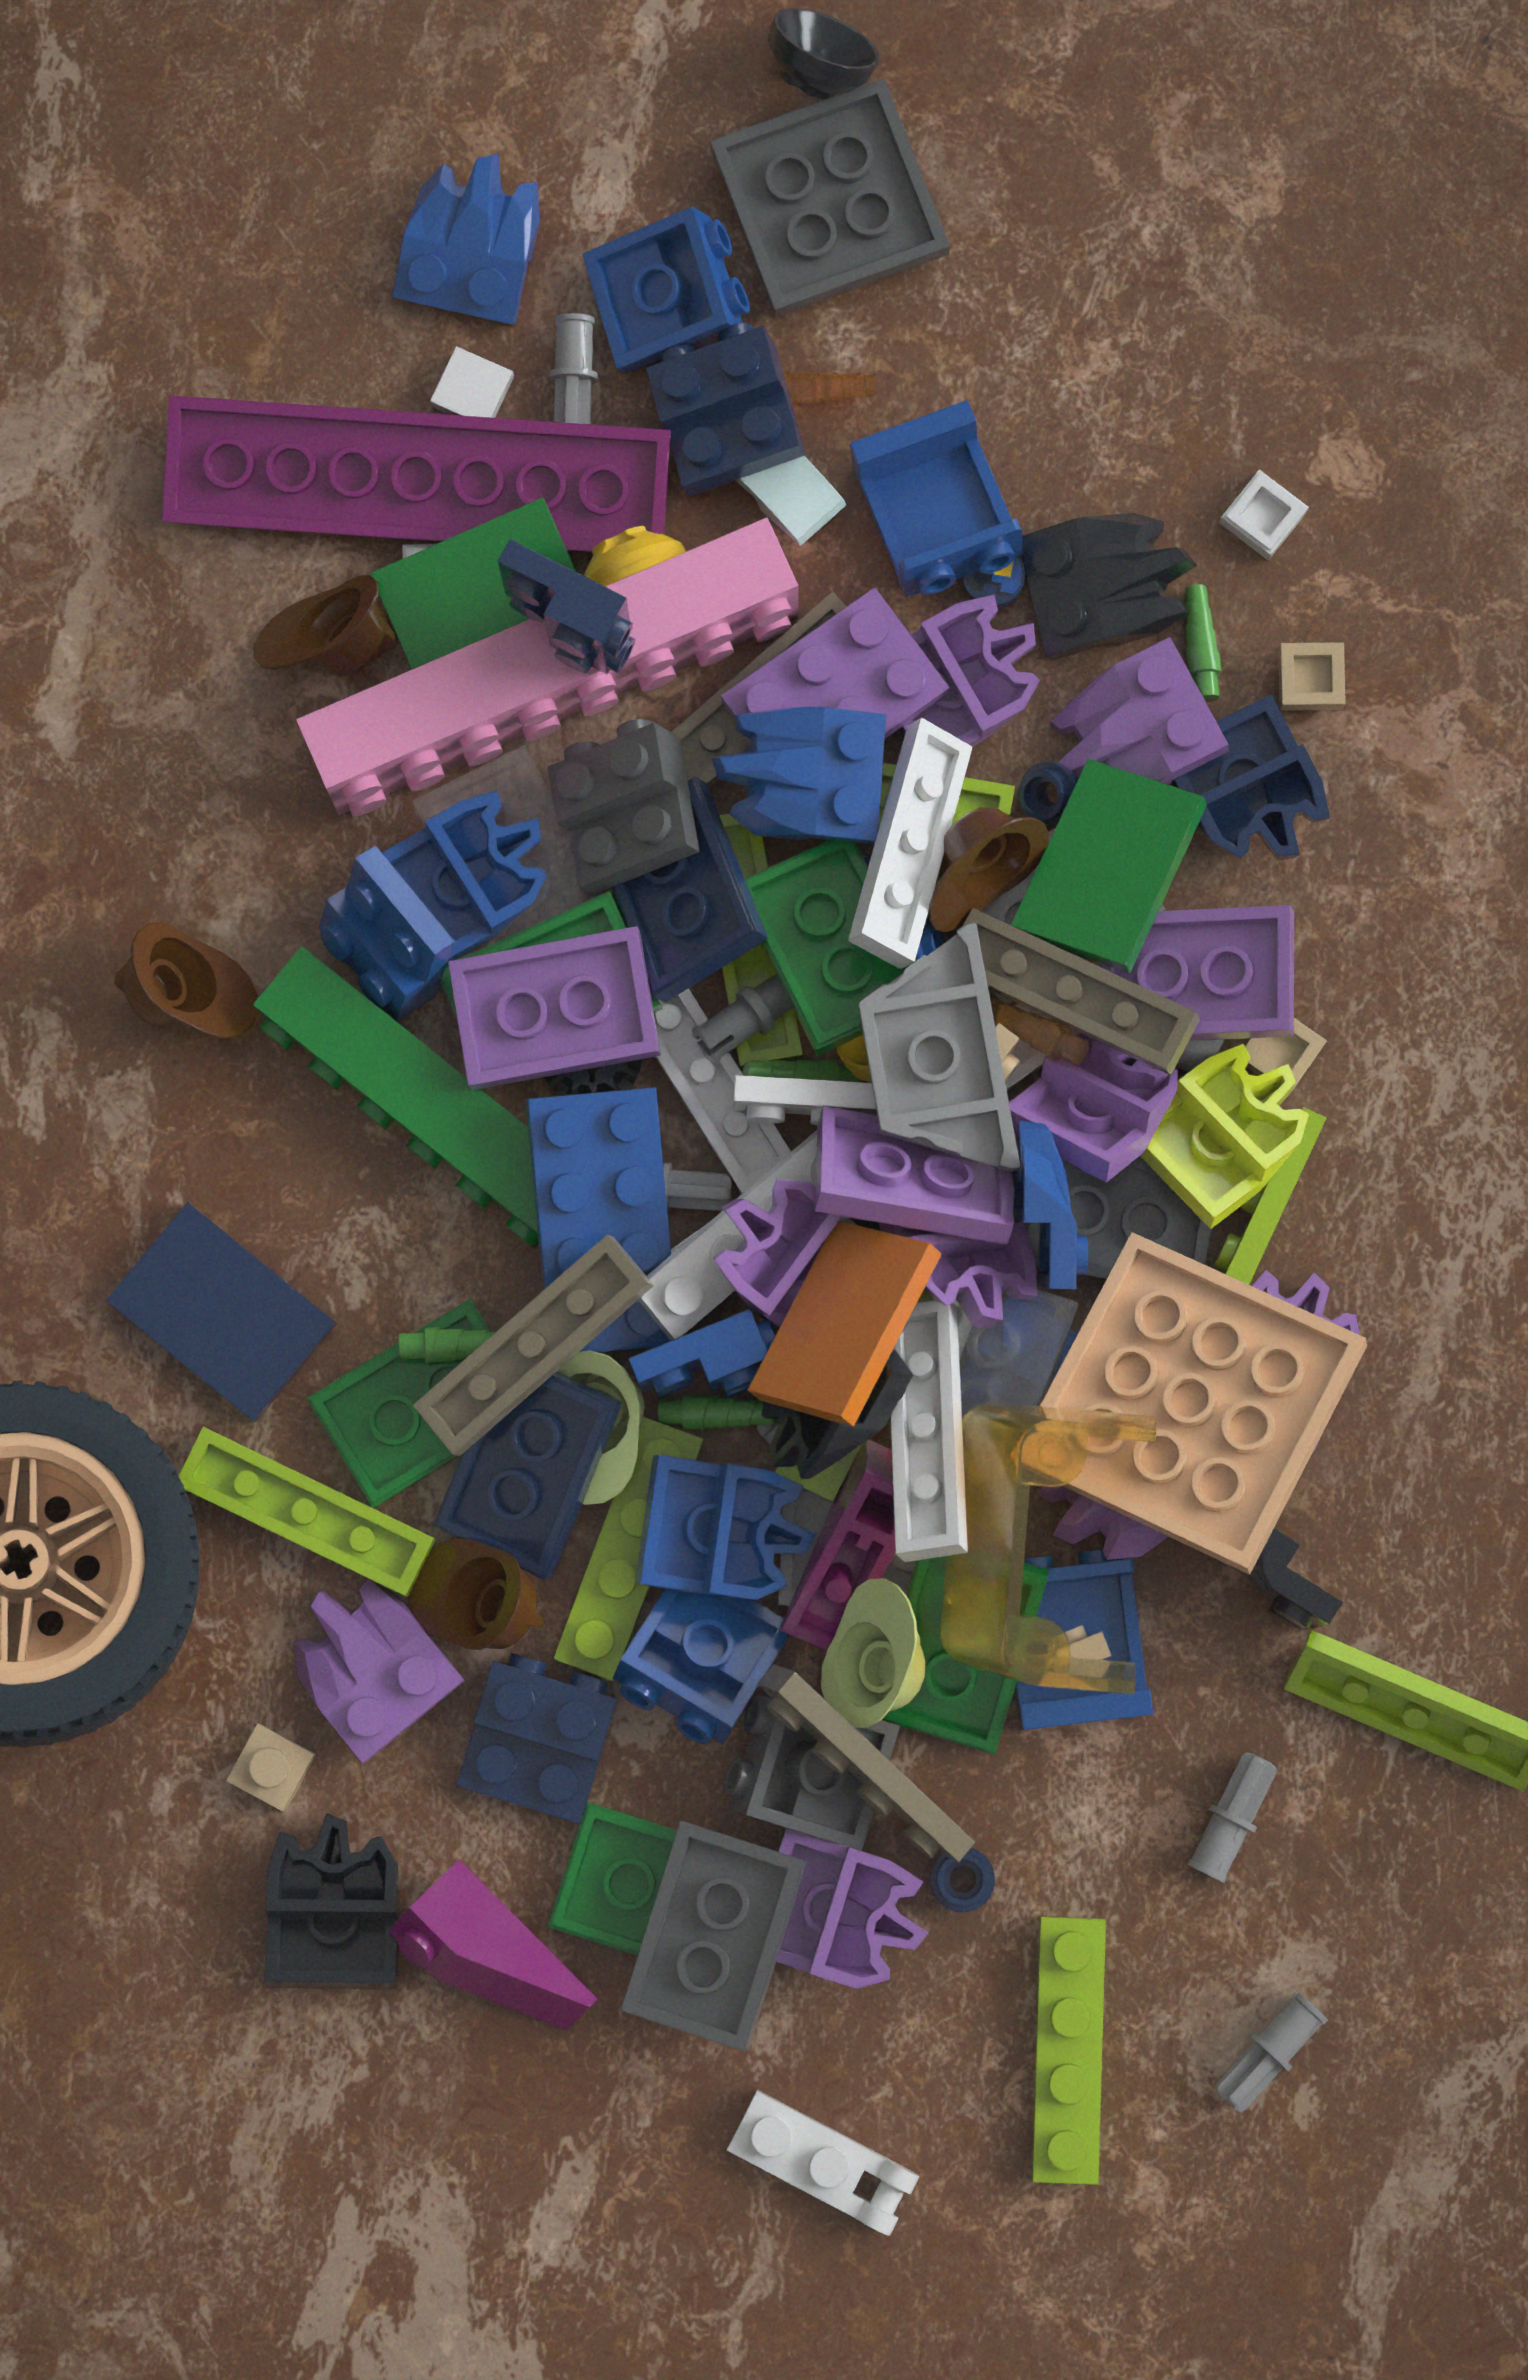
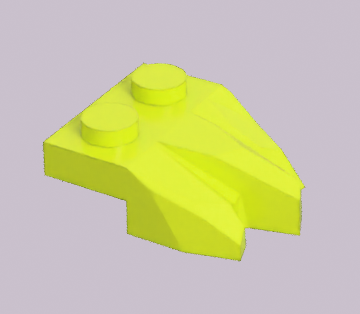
[1140,1044,1309,1229]

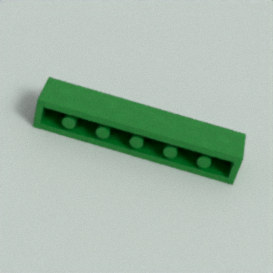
[253,946,538,1249]

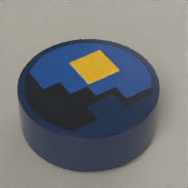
[962,556,1025,610]

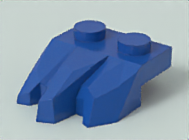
[392,153,540,325]
[711,707,886,844]
[382,791,547,964]
[1013,1121,1088,1289]
[635,1455,817,1600]

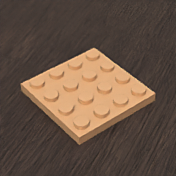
[1013,1232,1367,1575]

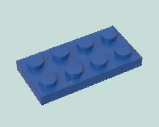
[525,1087,673,1352]

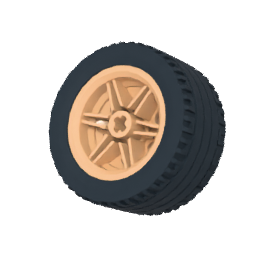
[0,1380,200,1748]

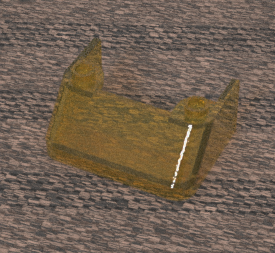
[940,1402,1156,1694]

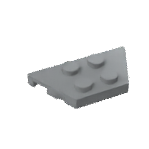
[858,923,1020,1172]

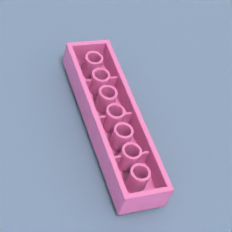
[296,517,798,816]

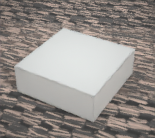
[430,346,514,418]
[1219,470,1309,561]

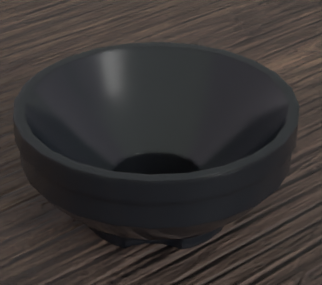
[768,8,879,99]

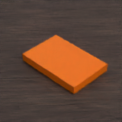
[748,1221,942,1427]

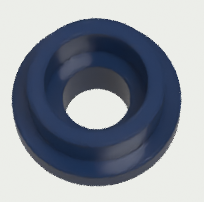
[1018,762,1077,825]
[930,1848,995,1912]

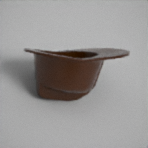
[253,575,396,676]
[928,807,1049,932]
[114,922,258,1039]
[409,1538,545,1650]

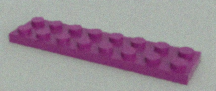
[162,395,671,553]

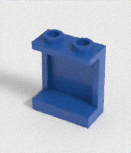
[850,400,1023,598]
[1015,1549,1153,1731]

